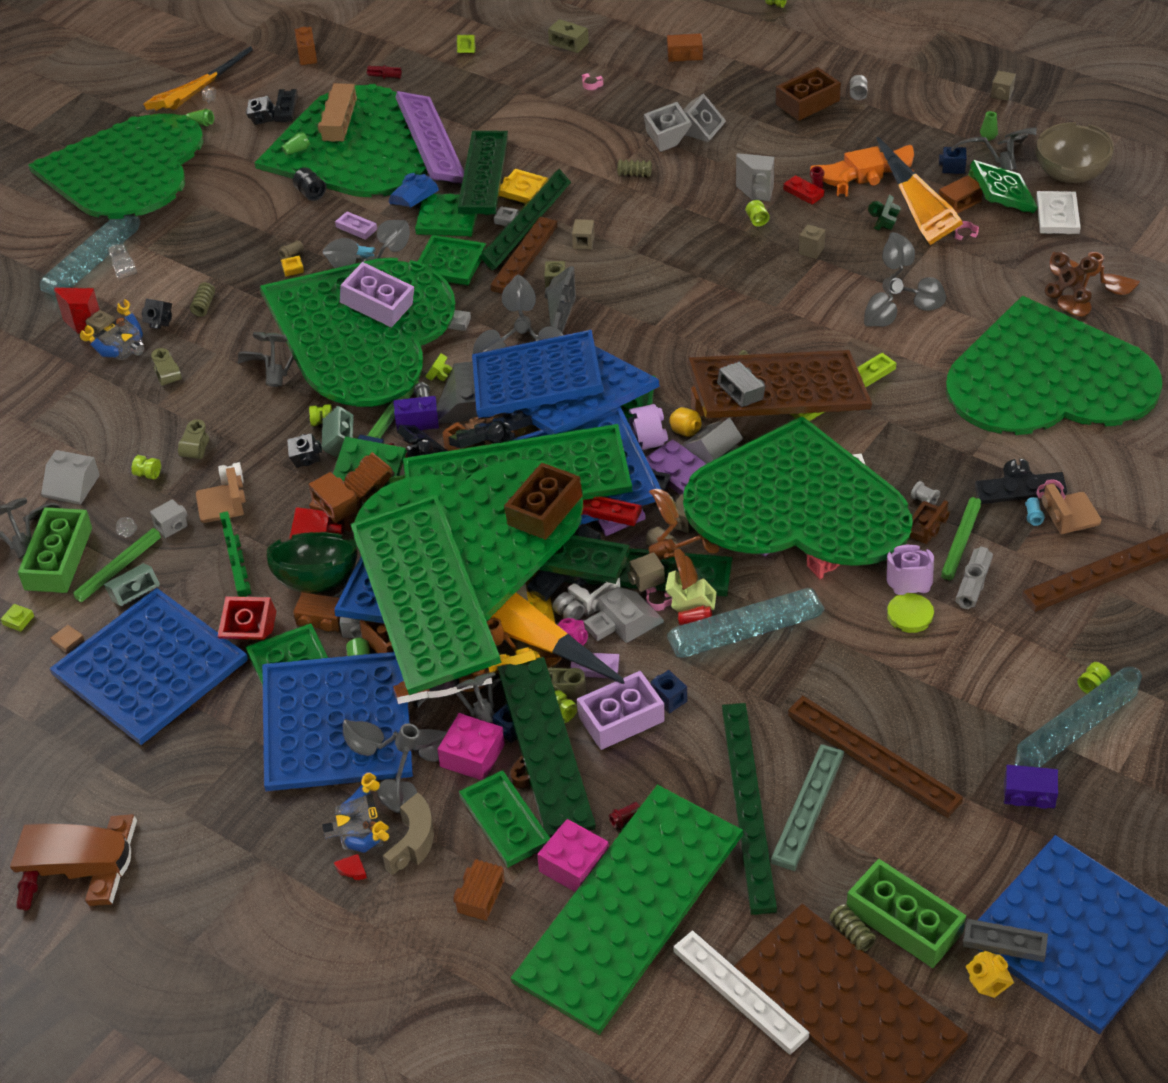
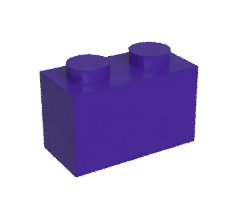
[394,396,439,432]
[1004,765,1058,809]

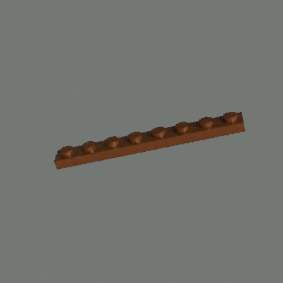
[1022,532,1168,612]
[788,696,963,818]

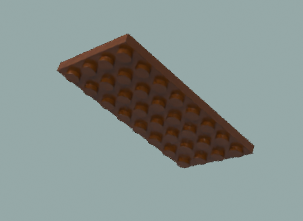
[688,350,872,418]
[734,903,968,1083]

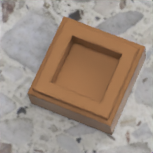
[50,624,84,654]

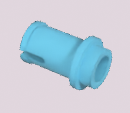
[357,245,375,258]
[1025,497,1045,526]

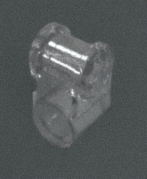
[108,244,137,280]

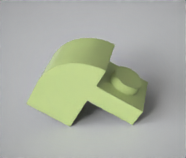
[666,570,717,612]

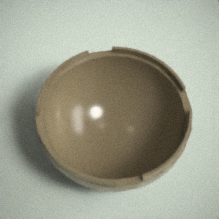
[1036,122,1114,183]

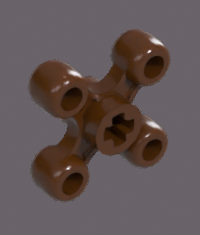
[1045,251,1099,304]

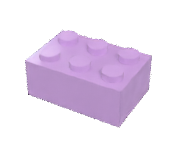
[340,262,414,328]
[577,671,664,750]

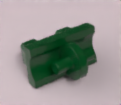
[868,195,901,231]

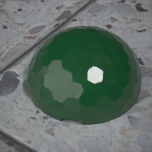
[266,532,358,594]

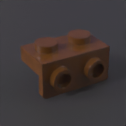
[910,500,950,544]

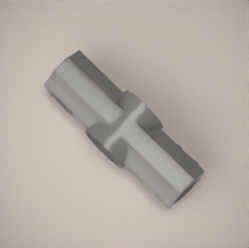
[956,546,993,610]

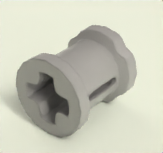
[911,481,940,505]

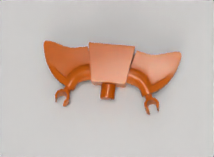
[810,145,914,197]

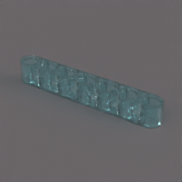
[40,214,140,296]
[667,588,824,658]
[1014,667,1142,767]

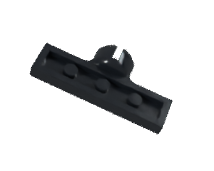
[448,411,533,449]
[397,425,448,457]
[975,458,1067,504]
[527,524,601,601]

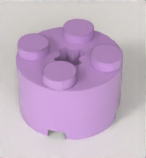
[629,404,668,450]
[887,545,934,595]

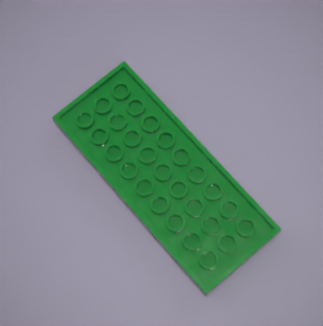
[403,424,633,500]
[351,494,502,696]
[511,784,743,1035]

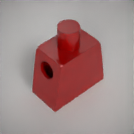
[290,507,343,540]

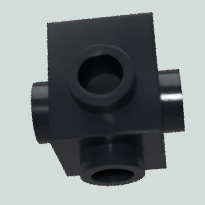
[246,96,275,125]
[142,298,172,329]
[287,433,322,468]

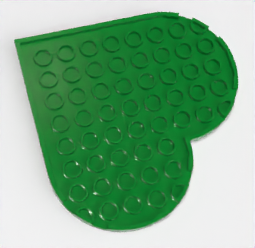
[254,84,428,197]
[28,113,203,219]
[260,258,455,407]
[946,295,1162,435]
[683,416,913,566]
[354,459,584,622]

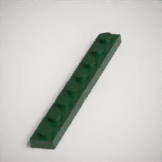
[479,168,571,270]

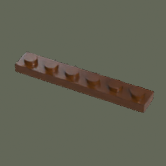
[490,217,558,294]

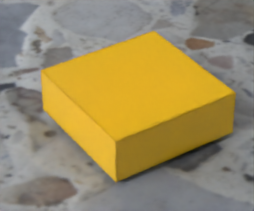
[281,256,304,277]

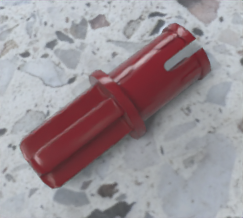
[367,65,402,79]
[16,871,39,911]

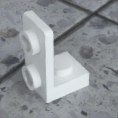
[568,578,620,617]

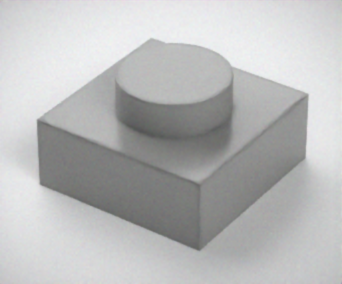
[494,206,519,226]
[448,310,471,331]
[584,611,616,641]

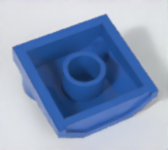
[389,173,439,207]

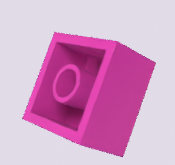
[437,713,505,780]
[537,819,609,892]

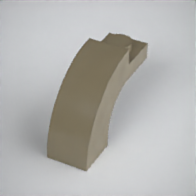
[383,793,434,876]

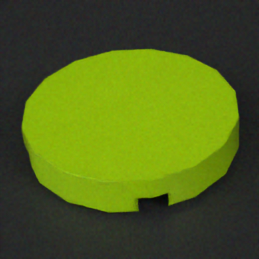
[887,593,934,633]

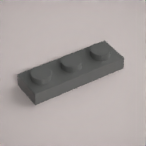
[963,918,1048,962]

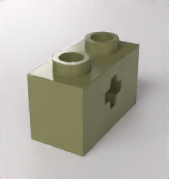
[548,19,589,53]

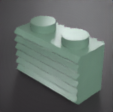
[321,406,354,457]
[104,563,160,606]

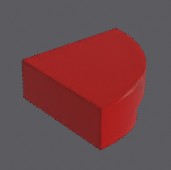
[334,854,367,880]

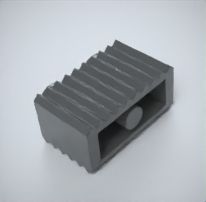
[717,361,766,407]

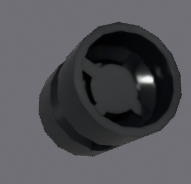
[292,167,327,201]

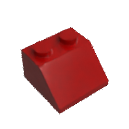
[54,287,100,334]
[218,596,277,640]

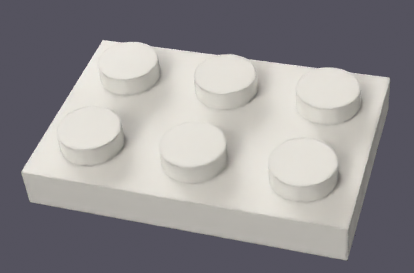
[1036,191,1081,234]

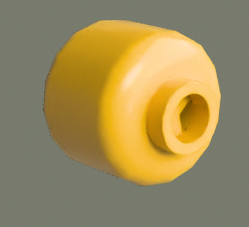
[669,407,701,437]

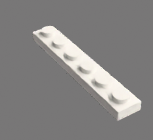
[674,930,809,1055]

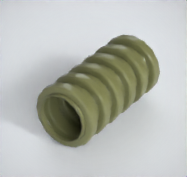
[617,159,652,177]
[190,282,215,317]
[829,904,876,952]

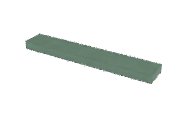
[771,744,844,871]

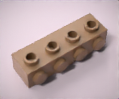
[318,83,357,142]

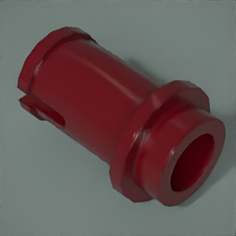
[809,166,825,189]
[608,802,640,828]

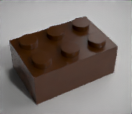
[775,67,841,121]
[504,462,583,540]

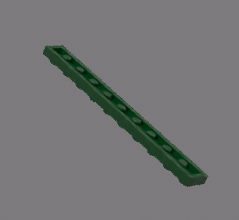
[722,703,777,915]

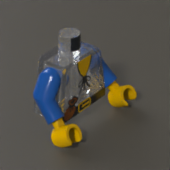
[80,299,144,360]
[322,773,389,853]

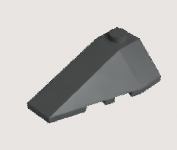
[545,266,576,332]
[437,361,478,424]

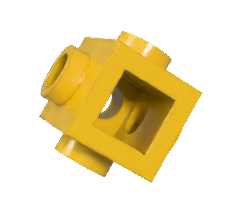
[966,951,1014,998]

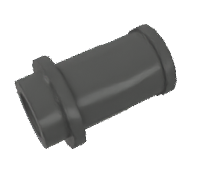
[413,382,430,398]

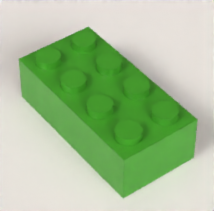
[18,507,92,593]
[846,859,966,968]

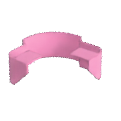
[582,73,603,90]
[955,221,979,240]
[1036,480,1065,499]
[646,587,673,611]

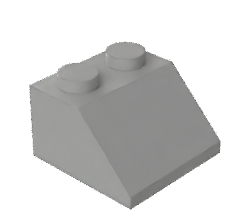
[683,93,726,142]
[644,102,692,152]
[736,153,774,201]
[682,417,743,463]
[41,450,100,505]
[598,587,664,643]

